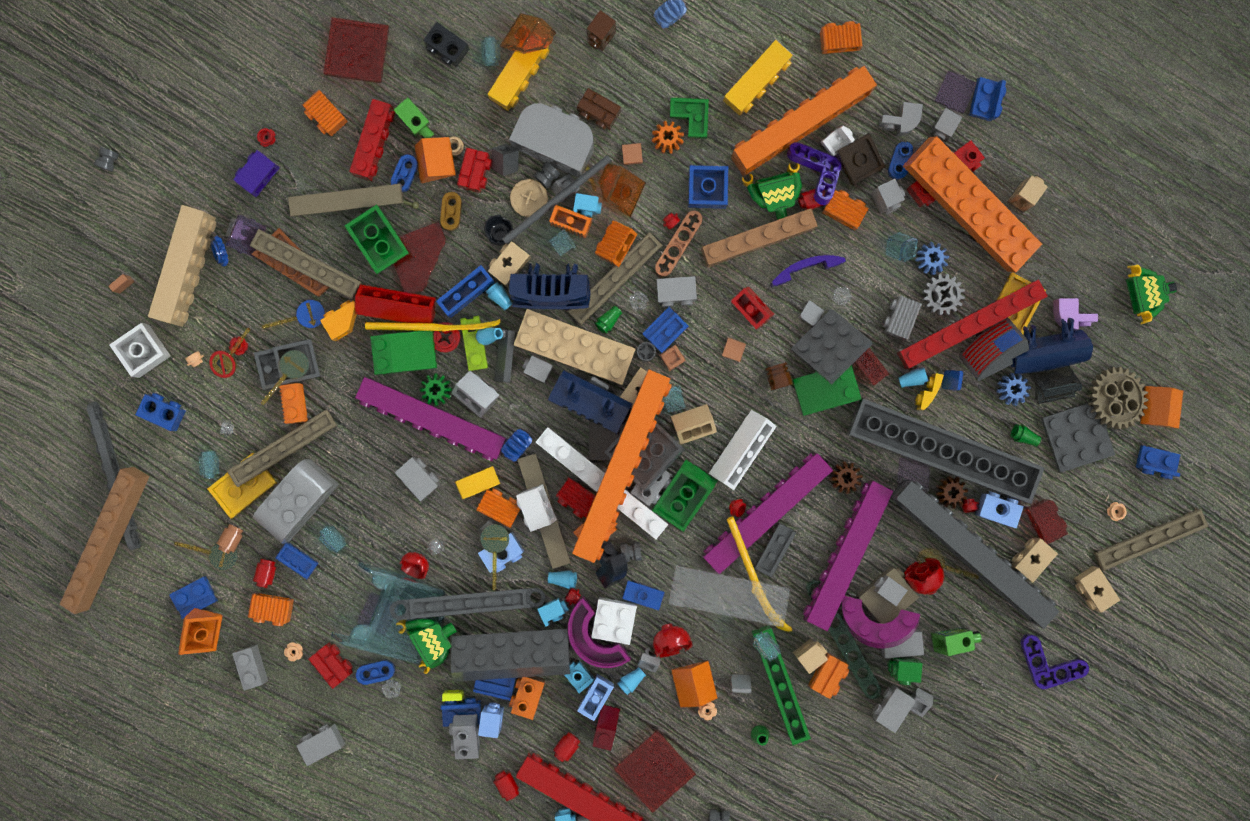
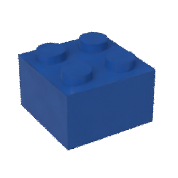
[688,165,728,209]

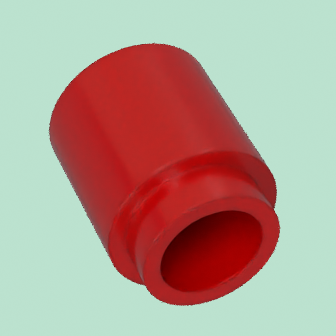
[798,188,825,210]
[253,558,276,588]
[553,732,581,762]
[493,770,519,801]

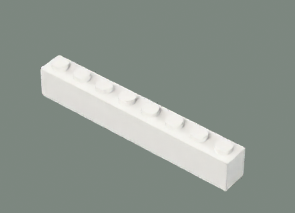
[536,427,668,539]

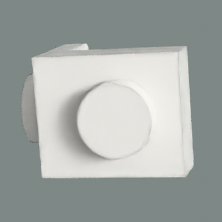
[820,125,855,156]

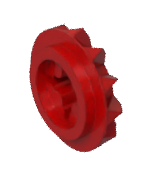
[433,322,461,353]

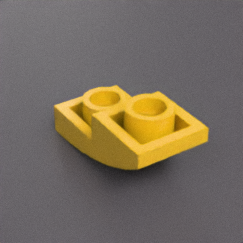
[915,373,944,411]
[455,466,500,499]

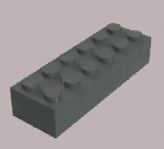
[451,629,570,682]

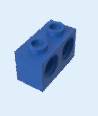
[135,392,186,431]

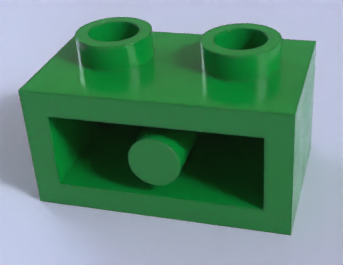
[887,657,923,685]

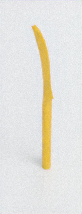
[365,319,500,331]
[726,516,792,632]

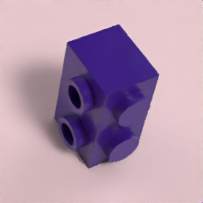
[233,150,280,197]

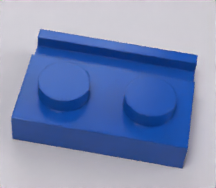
[642,307,689,353]
[169,576,218,619]
[473,678,516,701]

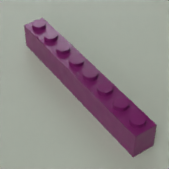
[355,377,507,461]
[703,453,833,574]
[803,481,893,631]

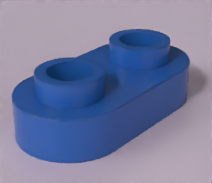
[888,142,913,180]
[391,155,418,192]
[356,660,395,685]

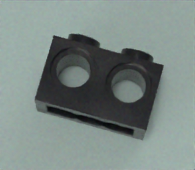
[423,22,470,68]

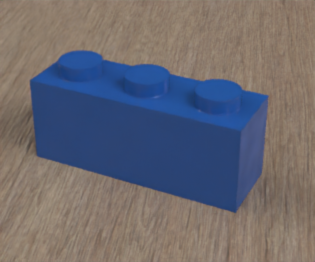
[436,265,495,318]

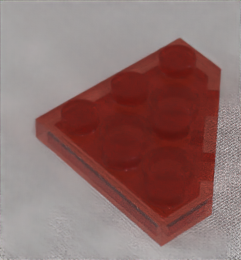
[394,222,446,294]

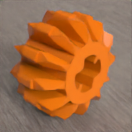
[652,121,684,154]

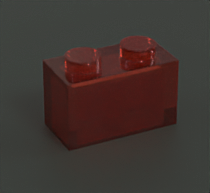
[854,348,889,386]
[1024,499,1068,544]

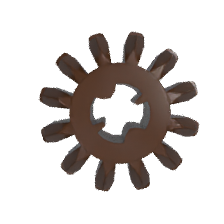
[829,461,863,494]
[934,476,968,509]

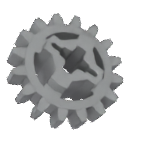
[922,274,965,316]

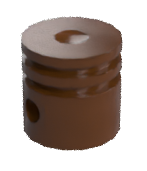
[765,362,793,391]

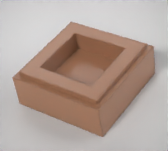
[622,143,643,165]
[108,274,134,294]
[722,338,746,362]
[659,345,686,371]

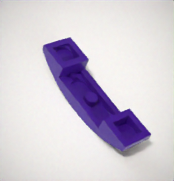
[770,255,846,288]

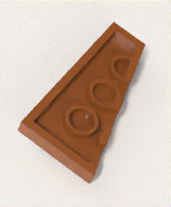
[252,228,330,297]

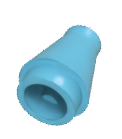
[486,282,512,311]
[476,327,503,345]
[898,367,928,388]
[548,570,577,589]
[617,667,646,695]

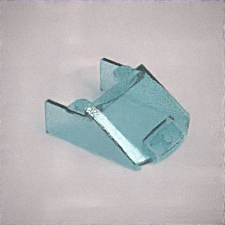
[331,562,445,664]

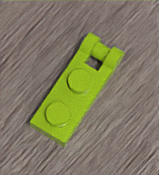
[460,315,488,371]

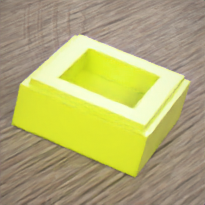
[442,689,464,701]

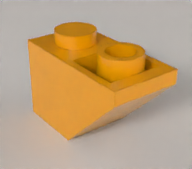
[320,300,357,341]

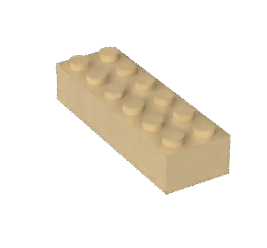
[148,205,216,327]
[514,309,636,386]

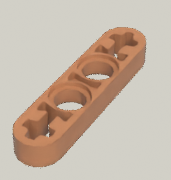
[655,211,702,277]

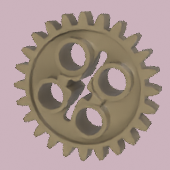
[1087,367,1148,430]

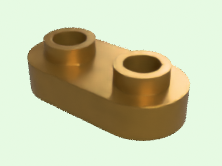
[440,192,462,231]

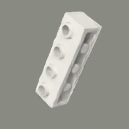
[709,410,777,490]

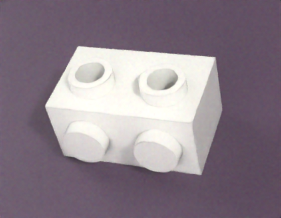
[516,484,557,532]

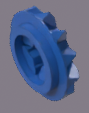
[211,236,228,267]

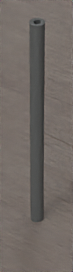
[502,155,612,244]

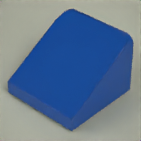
[942,370,963,391]

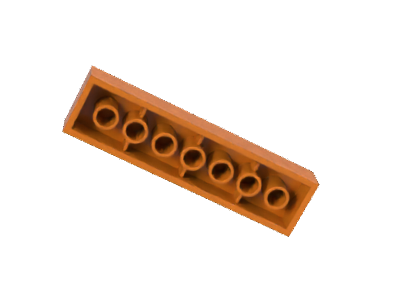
[731,66,877,177]
[903,136,1042,273]

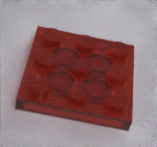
[323,17,390,83]
[614,729,696,813]

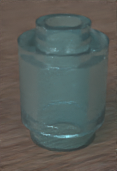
[481,36,501,66]
[199,451,220,479]
[318,525,347,554]
[752,631,781,662]

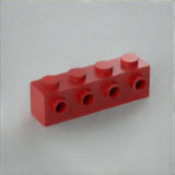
[349,99,395,182]
[906,140,985,207]
[355,284,436,323]

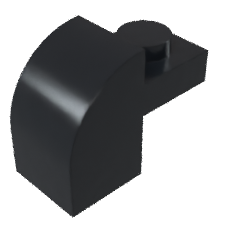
[595,540,628,589]

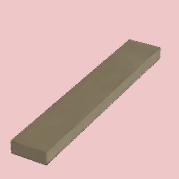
[288,184,404,217]
[250,229,362,299]
[568,232,663,325]
[227,409,338,487]
[518,453,571,569]
[1094,509,1209,571]

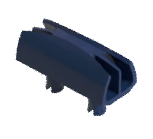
[509,263,591,309]
[1011,318,1093,374]
[548,370,633,435]

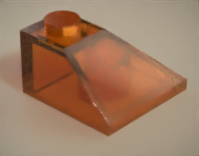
[500,13,556,54]
[599,164,646,217]

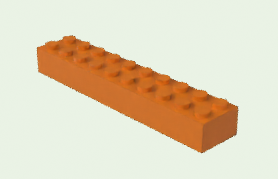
[572,370,672,563]

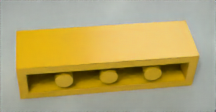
[487,30,550,111]
[723,40,793,116]

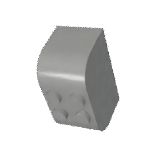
[509,103,594,178]
[252,459,339,544]

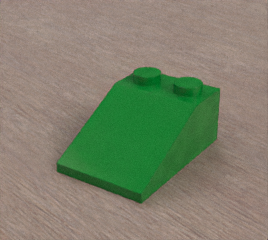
[344,204,409,274]
[370,331,437,375]
[792,365,862,416]
[652,460,718,532]

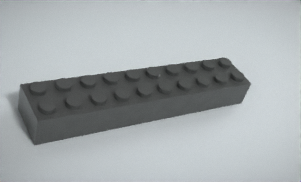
[846,399,1045,504]
[890,480,1059,629]

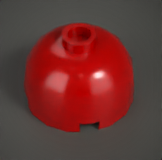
[904,558,945,595]
[653,624,693,658]

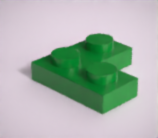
[670,98,709,139]

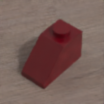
[592,705,620,751]

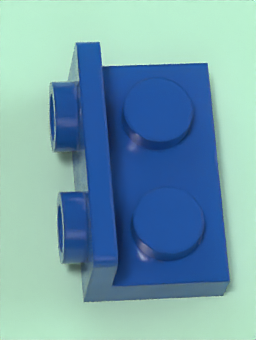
[969,77,1006,121]
[1135,446,1181,480]
[440,697,482,727]

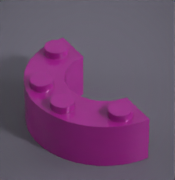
[568,596,631,668]
[842,596,920,649]

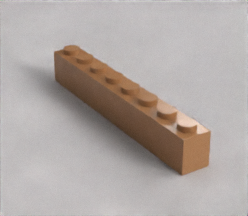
[59,467,150,614]

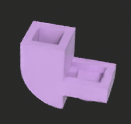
[1053,298,1098,330]

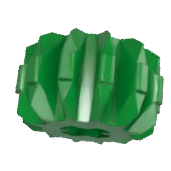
[419,373,453,406]

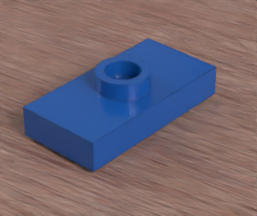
[275,542,319,579]
[622,580,665,610]

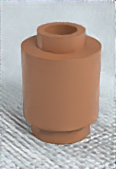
[217,524,243,554]

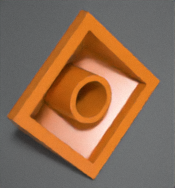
[414,137,456,184]
[1140,386,1183,429]
[178,608,222,655]
[671,660,717,707]

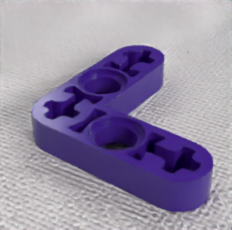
[787,142,841,205]
[1021,634,1089,689]

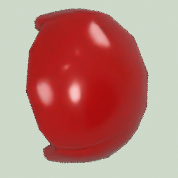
[400,552,429,579]

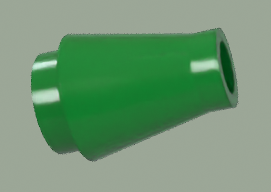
[595,306,622,334]
[1010,424,1041,447]
[751,725,770,746]

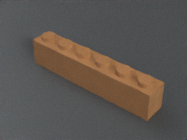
[701,208,818,268]

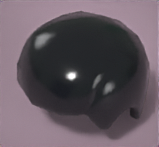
[484,215,513,246]

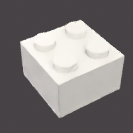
[110,323,171,378]
[591,597,637,645]

